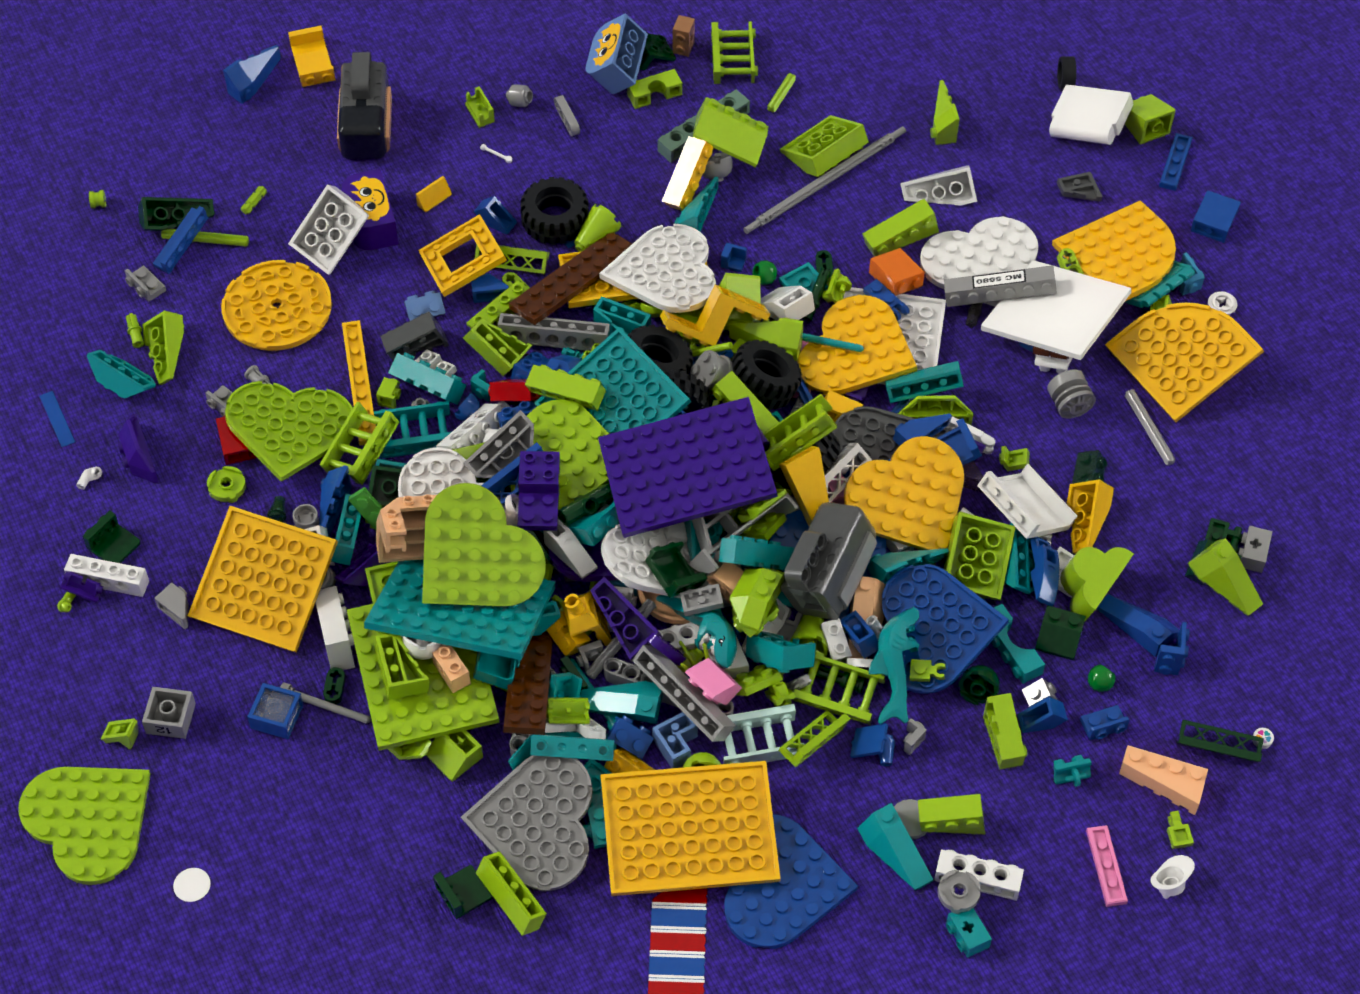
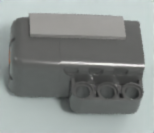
[780,502,877,620]

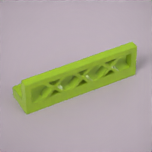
[475,244,550,274]
[778,710,851,767]

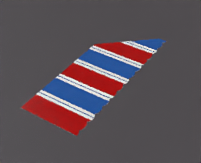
[648,888,708,994]

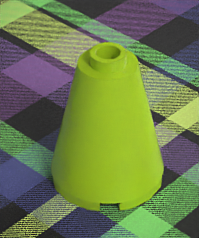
[574,204,622,252]
[790,614,828,657]

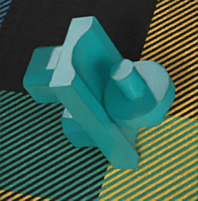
[1053,755,1091,787]

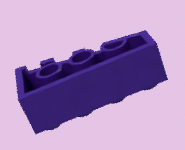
[590,577,662,665]

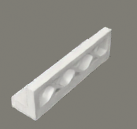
[825,443,872,502]

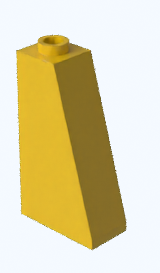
[779,446,829,526]

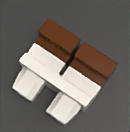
[1033,346,1072,374]

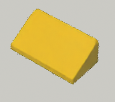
[416,176,452,212]

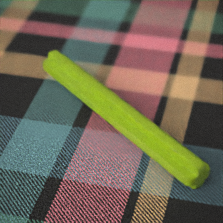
[161,229,249,246]

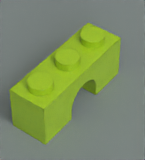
[627,69,682,109]

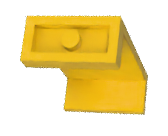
[288,25,336,87]

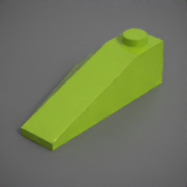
[930,80,960,145]
[729,318,803,361]
[1187,538,1263,616]

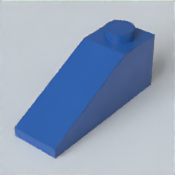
[893,413,952,446]

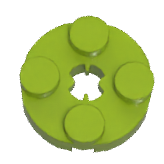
[207,466,246,503]

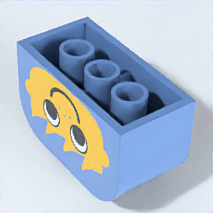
[585,13,648,94]

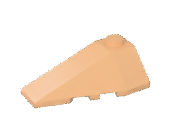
[848,576,886,659]

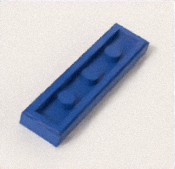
[1159,133,1193,191]

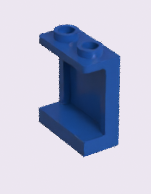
[1191,190,1241,243]
[936,418,982,466]

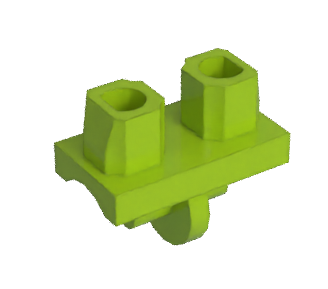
[822,269,852,303]
[764,681,796,707]

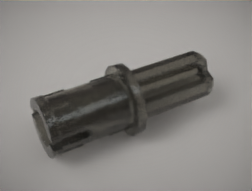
[966,302,984,328]

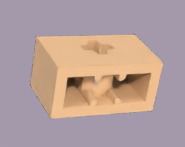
[432,644,471,693]

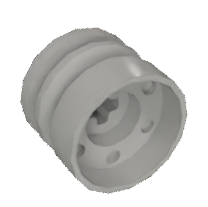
[1047,369,1096,419]

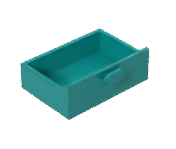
[473,652,520,690]

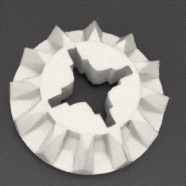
[1208,292,1237,316]

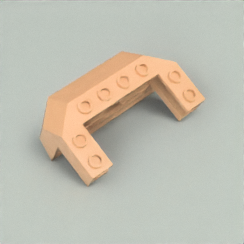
[376,494,437,563]

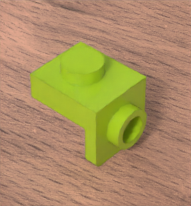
[999,446,1030,472]

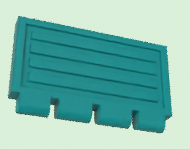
[1125,261,1195,308]

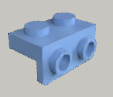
[404,291,445,321]

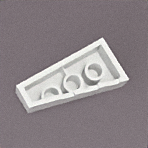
[316,586,355,670]

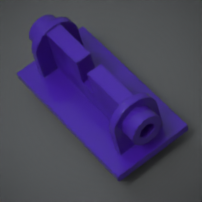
[59,571,104,603]

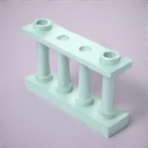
[723,704,804,764]

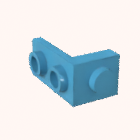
[1179,252,1205,296]

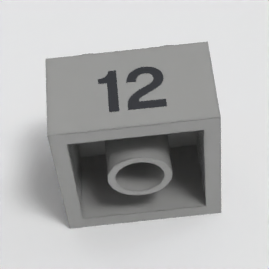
[142,687,196,739]

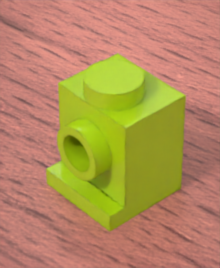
[376,377,401,409]

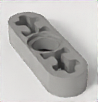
[554,95,580,136]

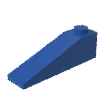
[1096,594,1179,657]

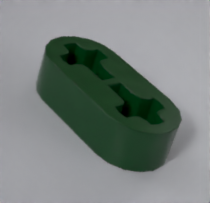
[815,250,833,277]
[323,667,346,705]

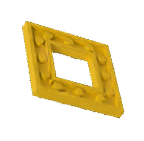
[418,214,507,297]

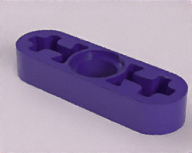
[647,631,686,666]

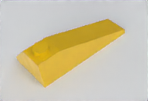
[1067,479,1114,554]

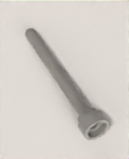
[280,682,371,724]

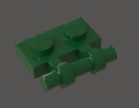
[1205,518,1242,554]

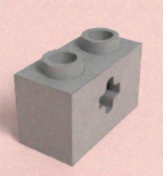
[1238,525,1273,573]

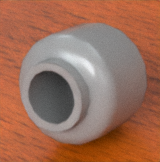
[506,84,533,108]

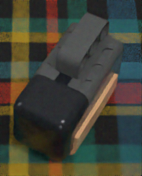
[337,52,392,160]

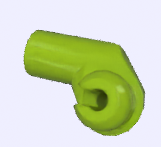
[57,592,76,613]

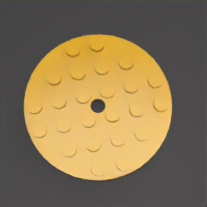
[221,260,332,351]

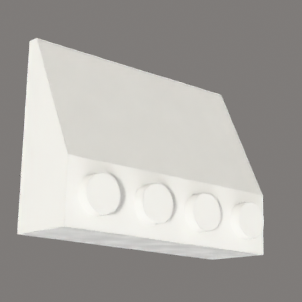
[288,184,369,275]

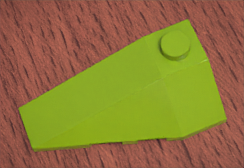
[142,310,184,385]

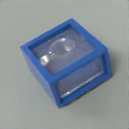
[247,683,304,739]

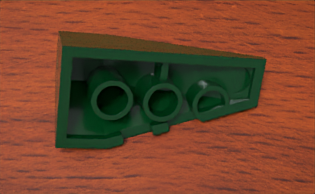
[138,197,214,231]

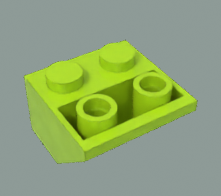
[426,731,483,782]

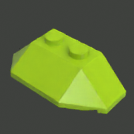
[898,395,973,425]
[729,568,785,632]

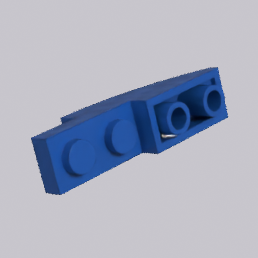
[1030,537,1060,606]

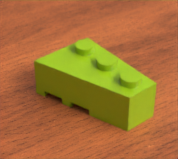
[983,693,1027,770]

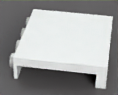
[977,464,1078,539]

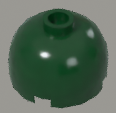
[958,665,1000,705]

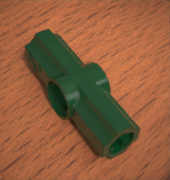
[558,484,614,526]

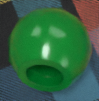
[752,260,778,285]
[1088,664,1116,693]

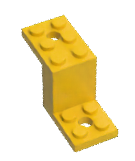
[660,284,770,346]

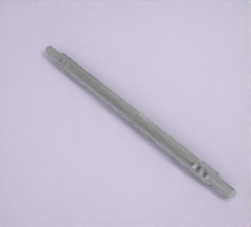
[743,126,906,234]

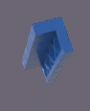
[153,206,208,274]
[481,442,543,506]

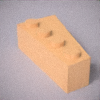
[1119,745,1208,815]

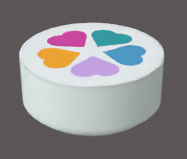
[1252,728,1274,749]

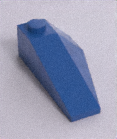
[223,45,281,104]
[319,465,352,537]

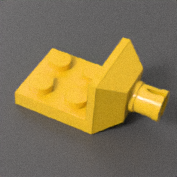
[561,591,612,646]

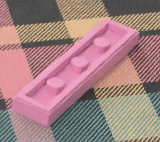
[1086,825,1128,907]

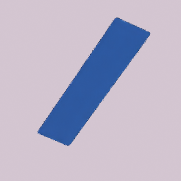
[40,391,75,447]

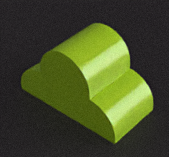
[1060,547,1134,621]

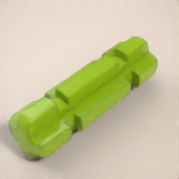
[241,186,267,215]

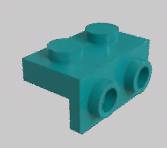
[548,672,582,698]

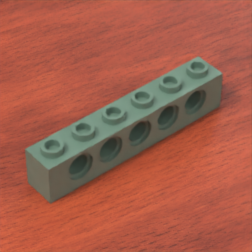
[658,89,750,163]

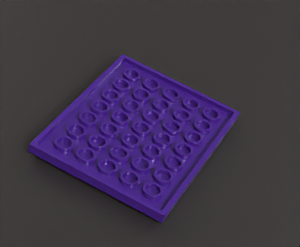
[598,397,778,538]

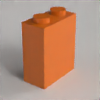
[869,248,925,296]

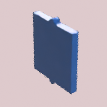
[850,723,888,758]

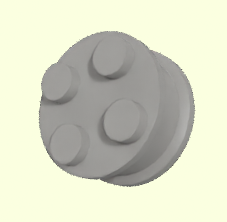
[690,350,732,395]

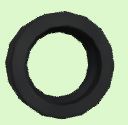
[1057,56,1076,89]

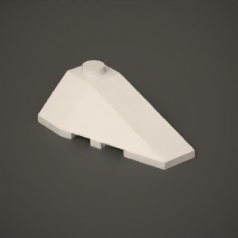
[900,165,977,206]

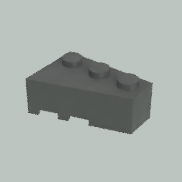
[380,312,449,361]

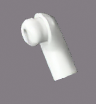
[76,467,102,490]

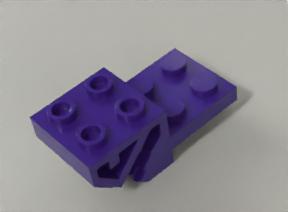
[517,451,560,531]

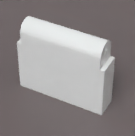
[1049,84,1134,145]

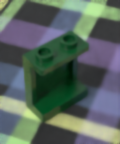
[645,541,708,598]

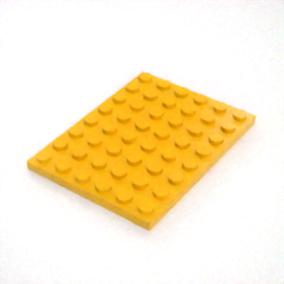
[601,761,780,896]

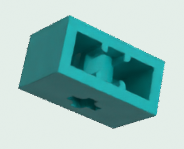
[946,908,992,958]

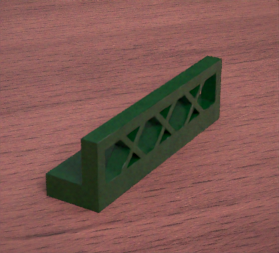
[1177,720,1264,762]

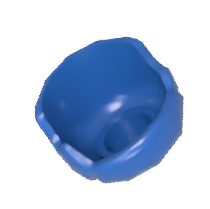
[454,392,480,421]

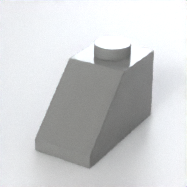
[155,582,189,630]

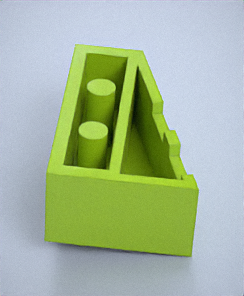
[463,318,532,376]
[375,633,429,700]
[918,794,985,835]

